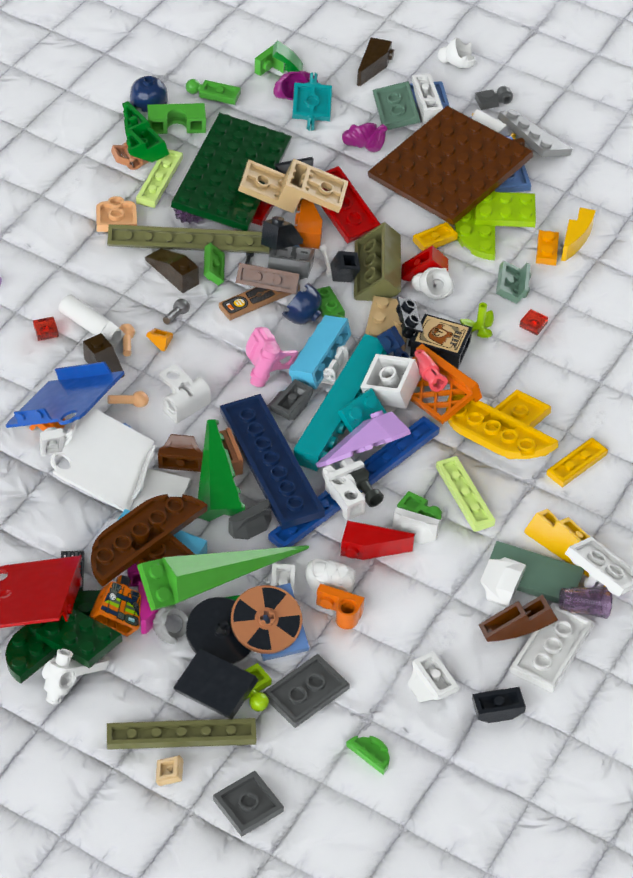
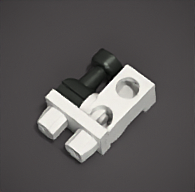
[323,457,384,520]

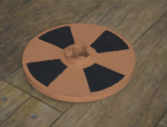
[231,585,302,654]

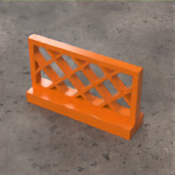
[410,344,482,424]

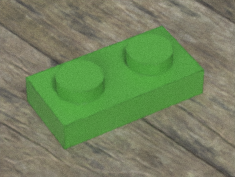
[204,243,225,286]

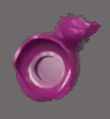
[273,71,318,100]
[342,123,388,152]

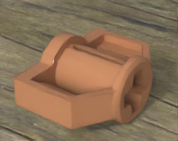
[111,142,149,170]

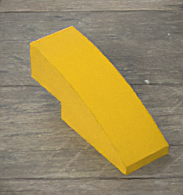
[561,208,596,261]

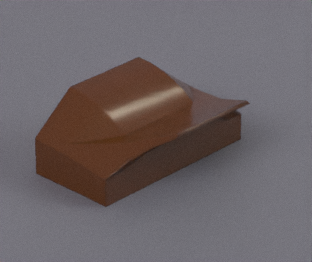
[158,434,203,472]

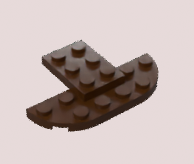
[91,494,207,587]

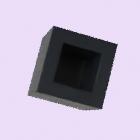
[330,251,360,283]

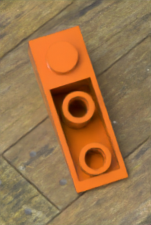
[294,198,323,249]

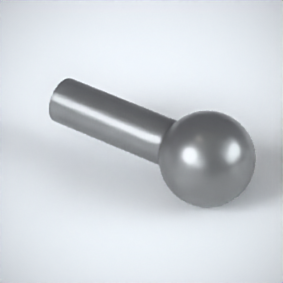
[163,299,190,325]

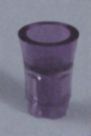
[559,587,612,619]

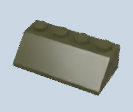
[354,222,401,301]

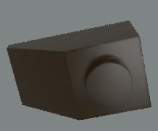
[83,333,125,378]

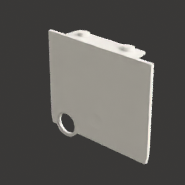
[50,407,156,511]

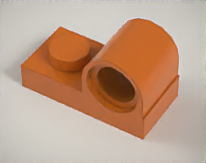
[316,584,365,629]

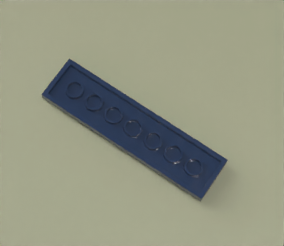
[220,394,325,530]

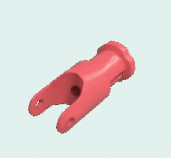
[414,350,448,392]

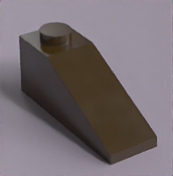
[357,37,394,86]
[145,248,199,293]

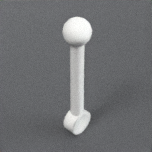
[319,244,332,277]

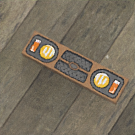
[219,285,300,321]

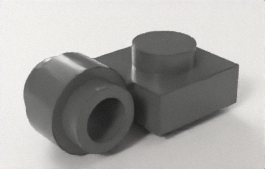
[475,86,513,110]

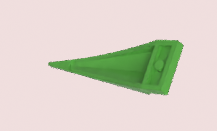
[137,545,309,611]

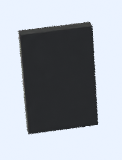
[173,649,259,720]

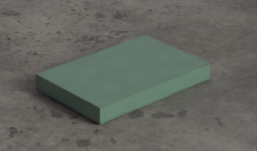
[372,81,420,130]

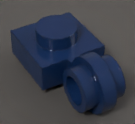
[377,326,410,358]

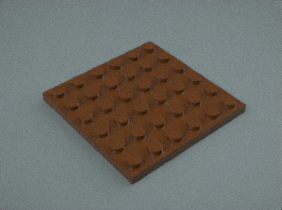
[368,106,534,226]

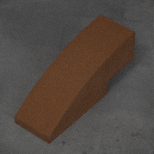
[479,594,558,642]

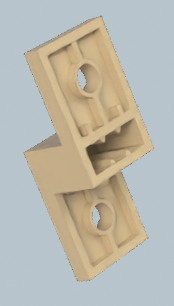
[238,158,348,213]

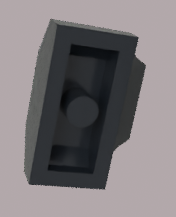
[472,687,526,723]

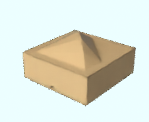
[156,755,183,786]

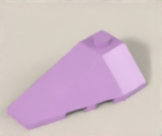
[316,410,411,468]

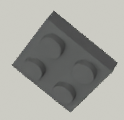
[213,771,284,837]

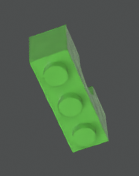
[147,103,206,134]

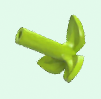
[460,302,494,338]

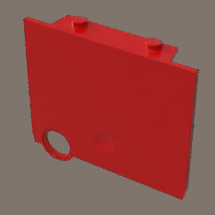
[0,555,82,628]

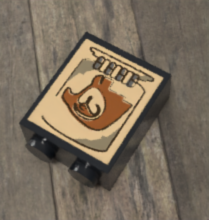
[408,314,473,369]

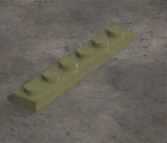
[107,718,257,750]

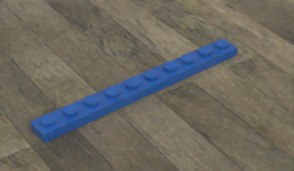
[268,416,440,548]

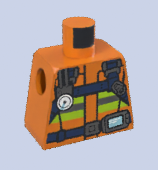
[89,575,141,637]

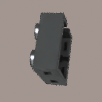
[268,246,315,279]

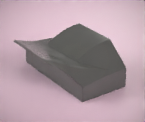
[267,379,313,420]
[228,499,272,540]

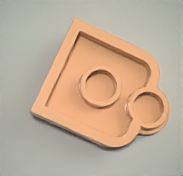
[96,196,137,232]

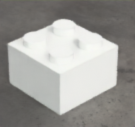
[361,354,421,409]

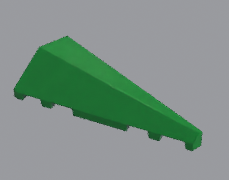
[122,101,169,163]
[198,419,245,522]

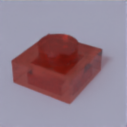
[519,309,548,335]
[33,317,59,341]

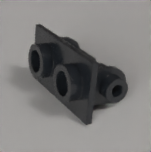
[396,296,423,339]

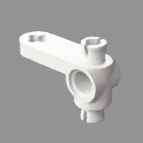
[42,649,110,704]

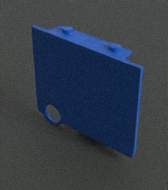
[6,362,125,428]

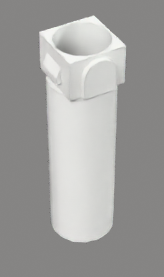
[59,295,125,348]

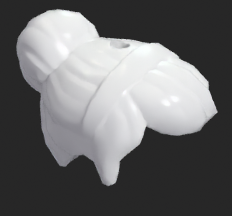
[438,38,476,68]
[411,267,454,300]

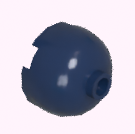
[130,76,168,112]
[282,282,322,325]

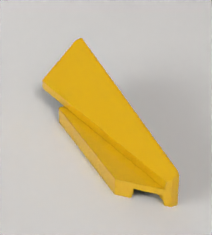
[524,509,611,593]

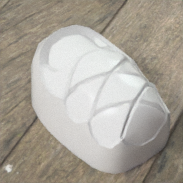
[305,559,355,593]

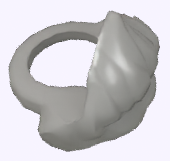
[153,605,188,644]

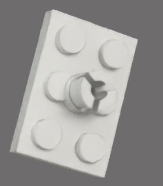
[565,537,633,596]

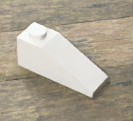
[412,73,443,125]

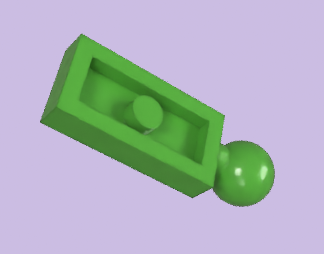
[186,79,241,105]
[316,286,345,318]

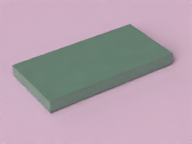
[489,541,584,607]

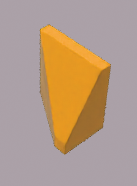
[146,328,173,351]

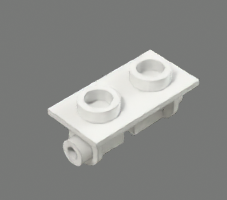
[321,345,351,385]

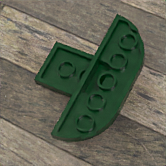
[5,590,122,683]

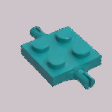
[292,72,332,131]

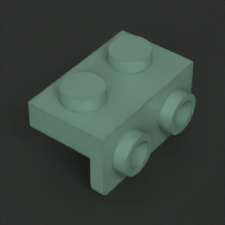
[496,261,531,304]

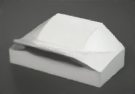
[392,507,440,544]
[480,557,526,608]
[407,651,459,703]

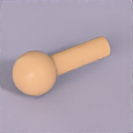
[119,323,135,357]
[107,391,149,407]

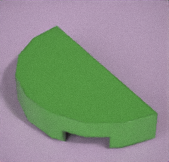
[346,736,390,775]

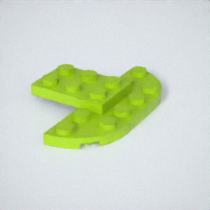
[455,190,536,260]

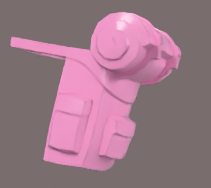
[246,327,299,387]

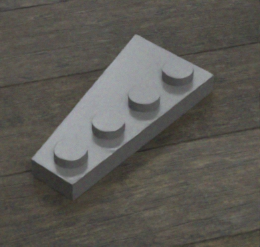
[498,110,573,157]

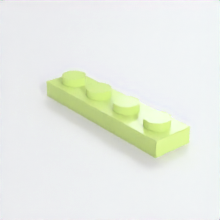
[136,149,183,208]
[436,456,495,532]

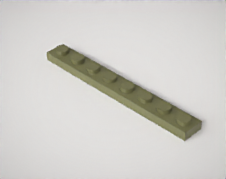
[107,224,270,254]

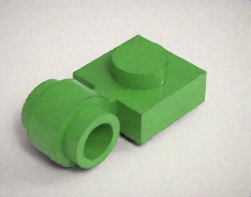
[397,491,442,520]

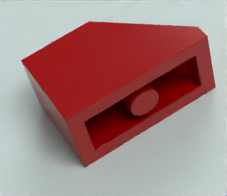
[401,245,448,281]

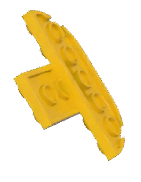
[446,390,558,459]

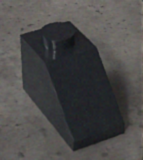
[261,216,303,250]

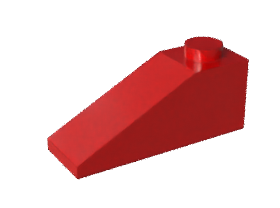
[340,520,415,560]

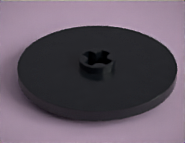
[186,597,251,664]

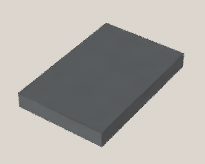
[263,654,350,728]

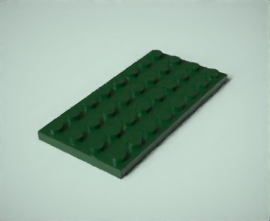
[171,112,292,231]

